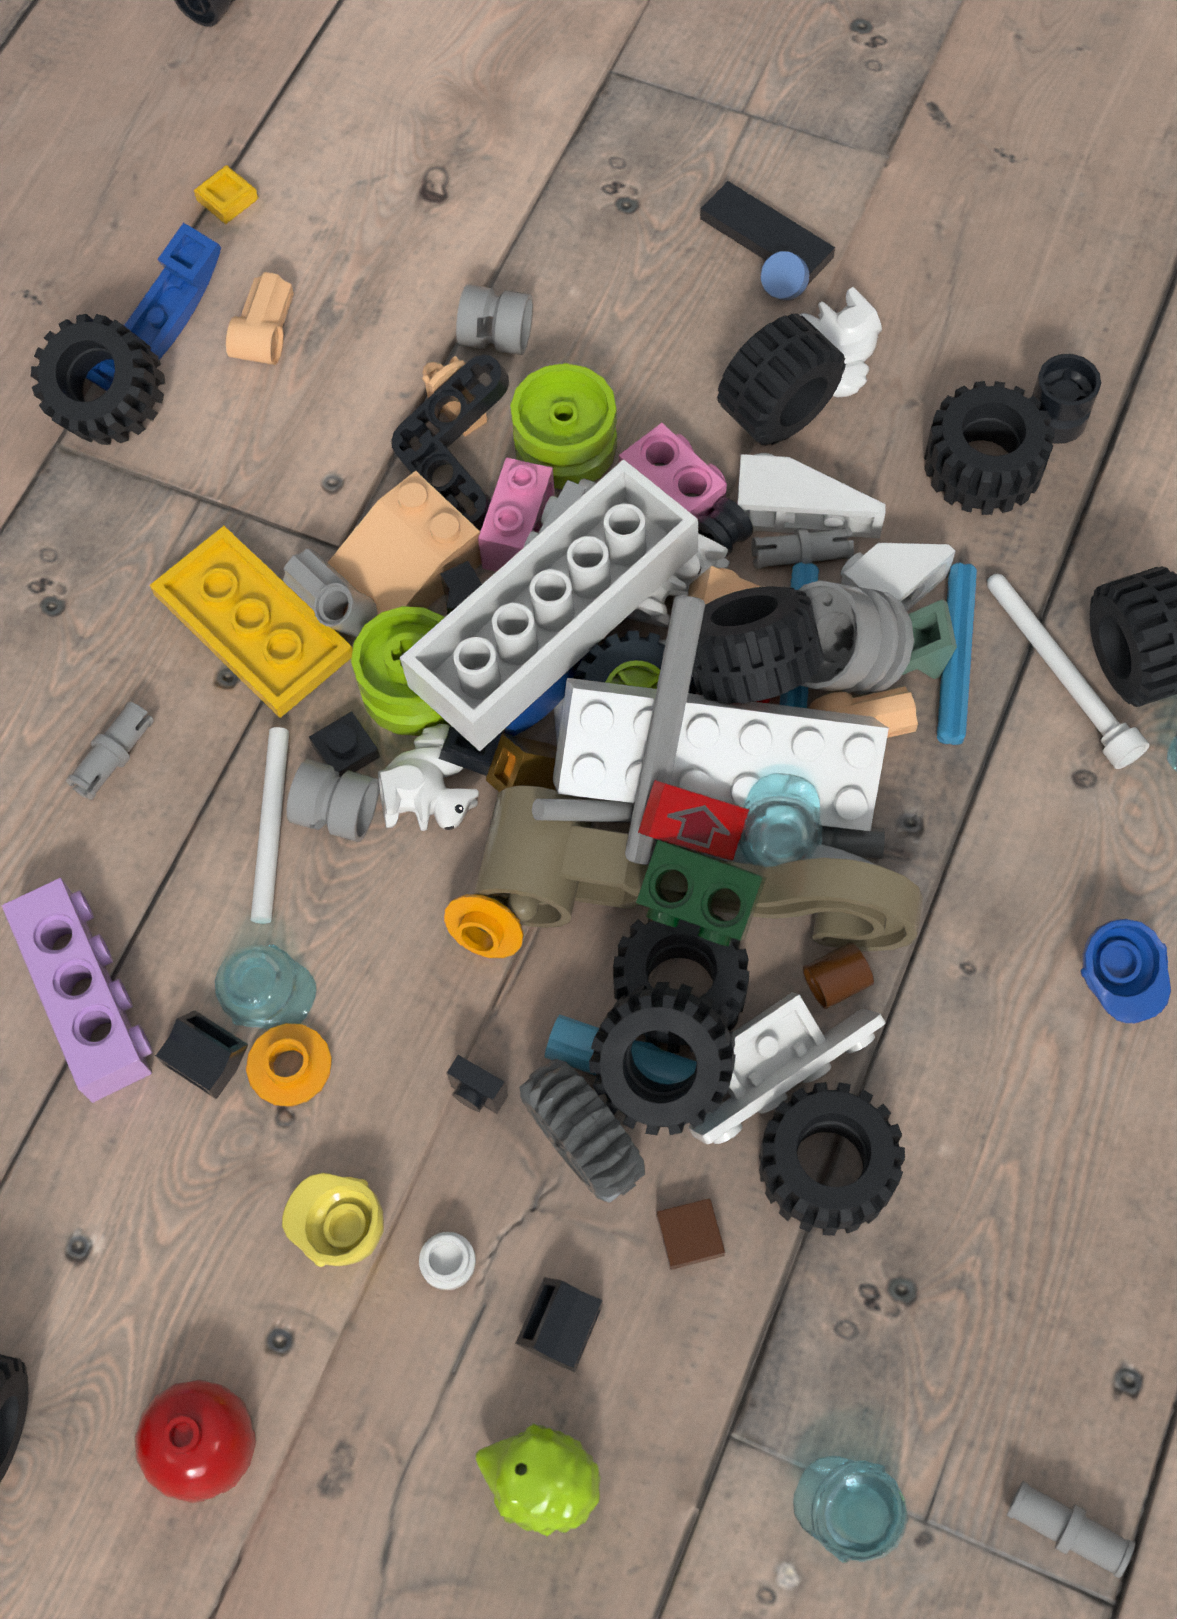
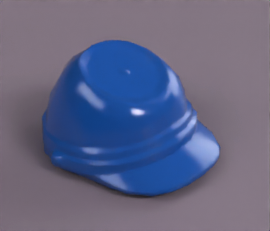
[1080,919,1171,1024]

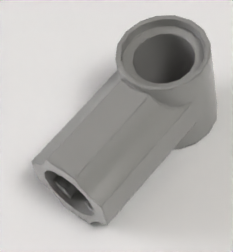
[283,548,378,637]

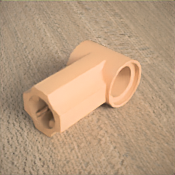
[226,272,294,365]
[809,686,918,738]

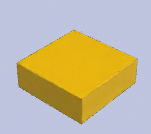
[194,165,258,225]

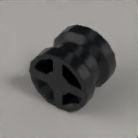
[698,497,753,558]

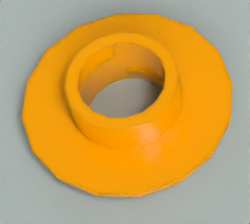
[444,894,524,958]
[246,1023,332,1107]

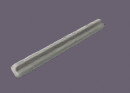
[625,595,705,865]

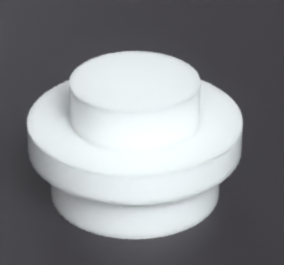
[419,1232,476,1290]

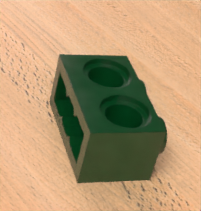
[636,840,767,947]

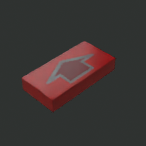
[638,780,749,861]

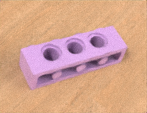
[1,878,153,1103]

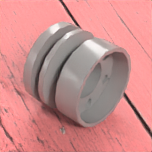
[799,580,914,695]

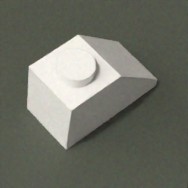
[841,543,956,611]

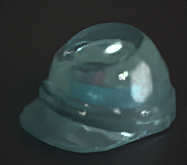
[738,773,822,868]
[215,944,316,1030]
[793,1455,909,1563]

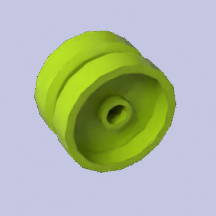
[510,363,617,490]
[351,606,448,736]

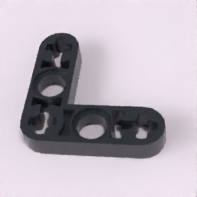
[391,354,509,531]

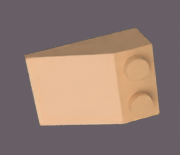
[327,471,482,616]

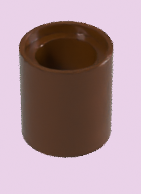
[803,942,874,1009]

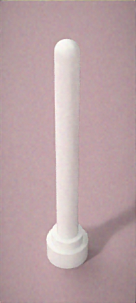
[987,574,1150,769]

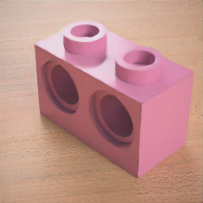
[619,423,727,519]
[478,457,555,572]

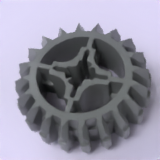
[519,1059,645,1203]

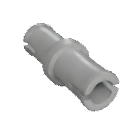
[751,527,854,569]
[66,702,154,800]
[1007,1481,1135,1578]

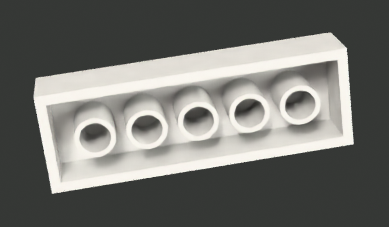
[400,459,698,751]
[553,678,889,831]

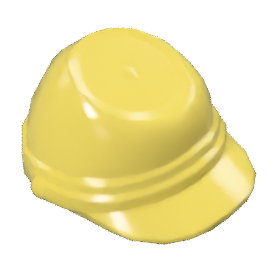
[282,1173,384,1267]

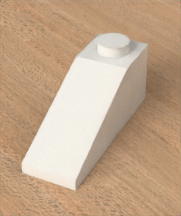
[737,453,886,538]

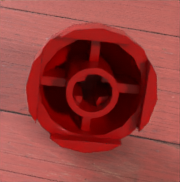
[135,1380,256,1503]

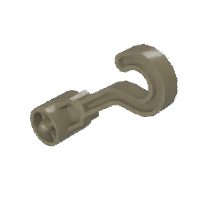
[474,786,923,951]

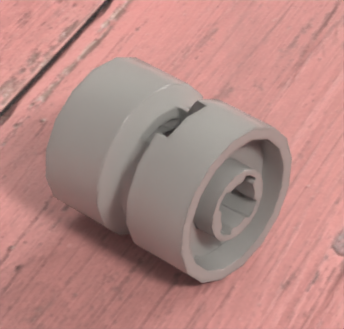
[456,284,533,355]
[286,759,379,842]

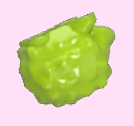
[475,1424,601,1536]

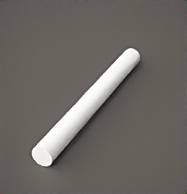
[250,727,289,924]

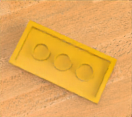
[149,526,353,718]

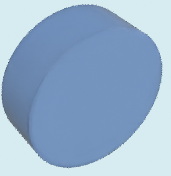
[761,251,809,300]

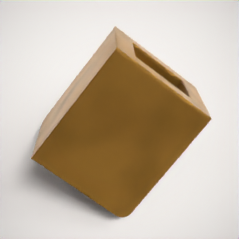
[485,734,557,792]

